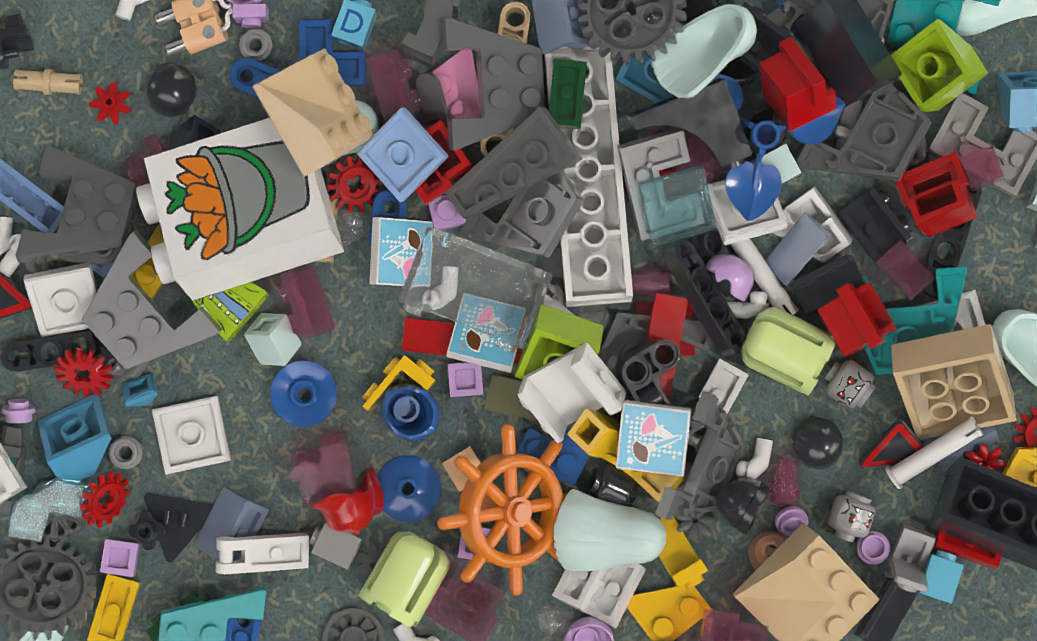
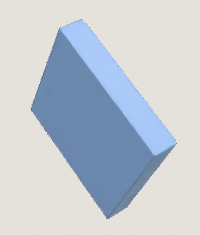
[357,107,449,202]

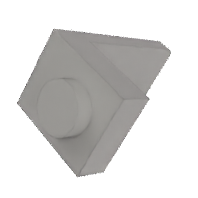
[889,524,936,592]

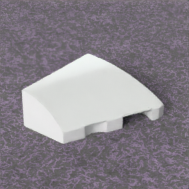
[772,186,853,263]

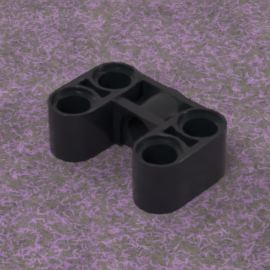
[615,338,704,436]

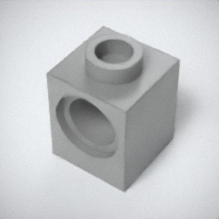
[309,522,364,570]

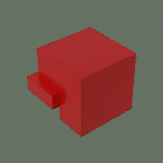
[760,37,837,132]
[415,120,471,206]
[895,152,978,237]
[817,283,898,356]

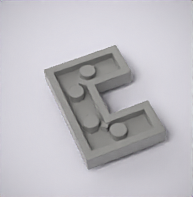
[928,93,1037,198]
[617,128,704,241]

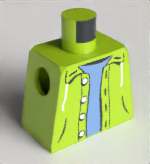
[192,282,270,342]

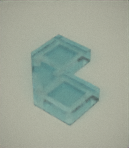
[7,477,90,542]

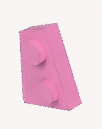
[432,50,480,120]

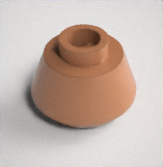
[748,531,787,570]

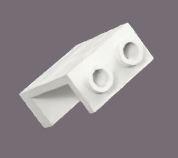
[517,343,627,443]

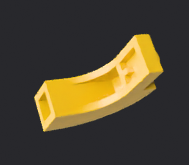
[567,408,685,503]

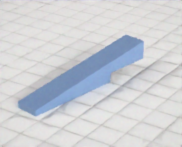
[0,159,114,279]

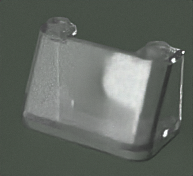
[398,225,553,352]

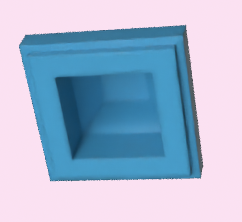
[122,373,158,407]

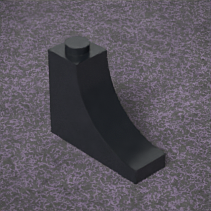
[626,78,752,169]

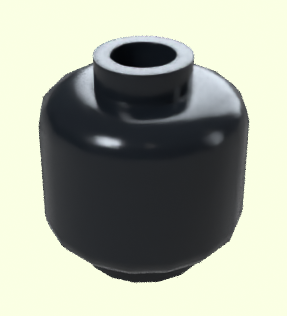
[586,463,638,506]

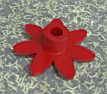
[89,82,131,124]
[965,443,1007,471]

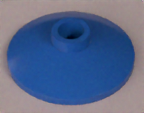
[270,361,337,427]
[377,456,442,522]

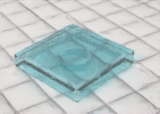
[638,165,717,247]

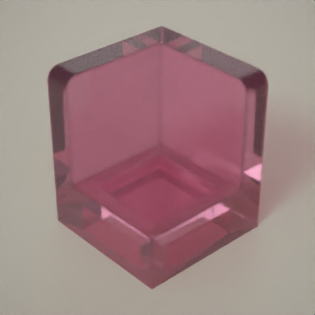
[126,134,165,187]
[960,145,1004,192]
[876,240,934,300]

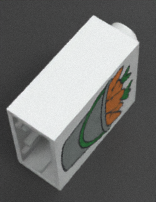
[136,118,344,300]

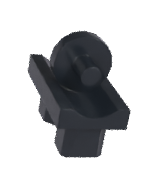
[0,14,35,70]

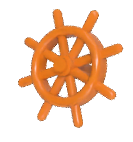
[437,424,581,596]

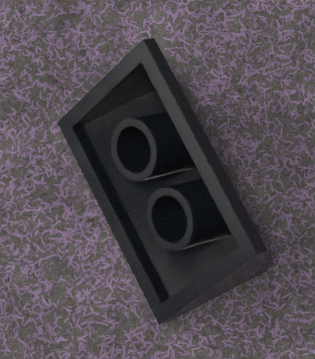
[793,0,902,108]

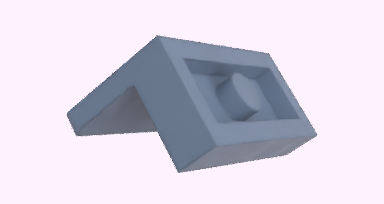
[532,0,590,54]
[194,487,269,561]

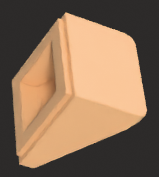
[442,446,481,492]

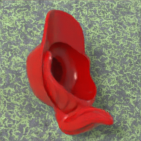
[309,468,384,535]

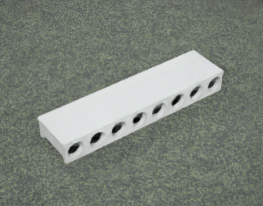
[544,46,633,307]

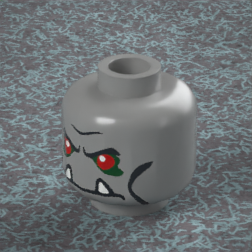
[825,360,876,409]
[827,491,876,542]

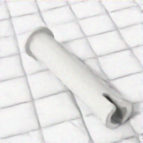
[730,239,800,315]
[885,417,983,490]

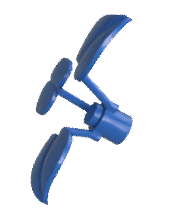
[714,74,845,221]

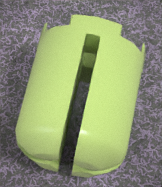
[741,307,836,396]
[358,531,450,628]

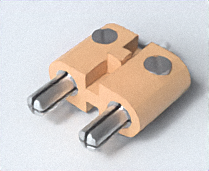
[155,0,233,56]

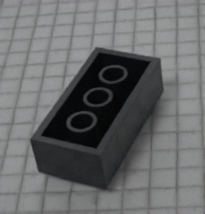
[929,457,1037,571]

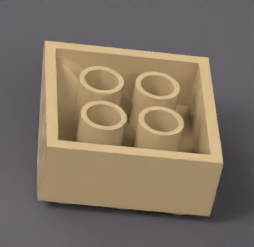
[252,49,374,177]
[891,324,1017,440]
[732,523,880,641]

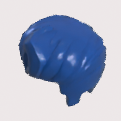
[380,383,440,441]

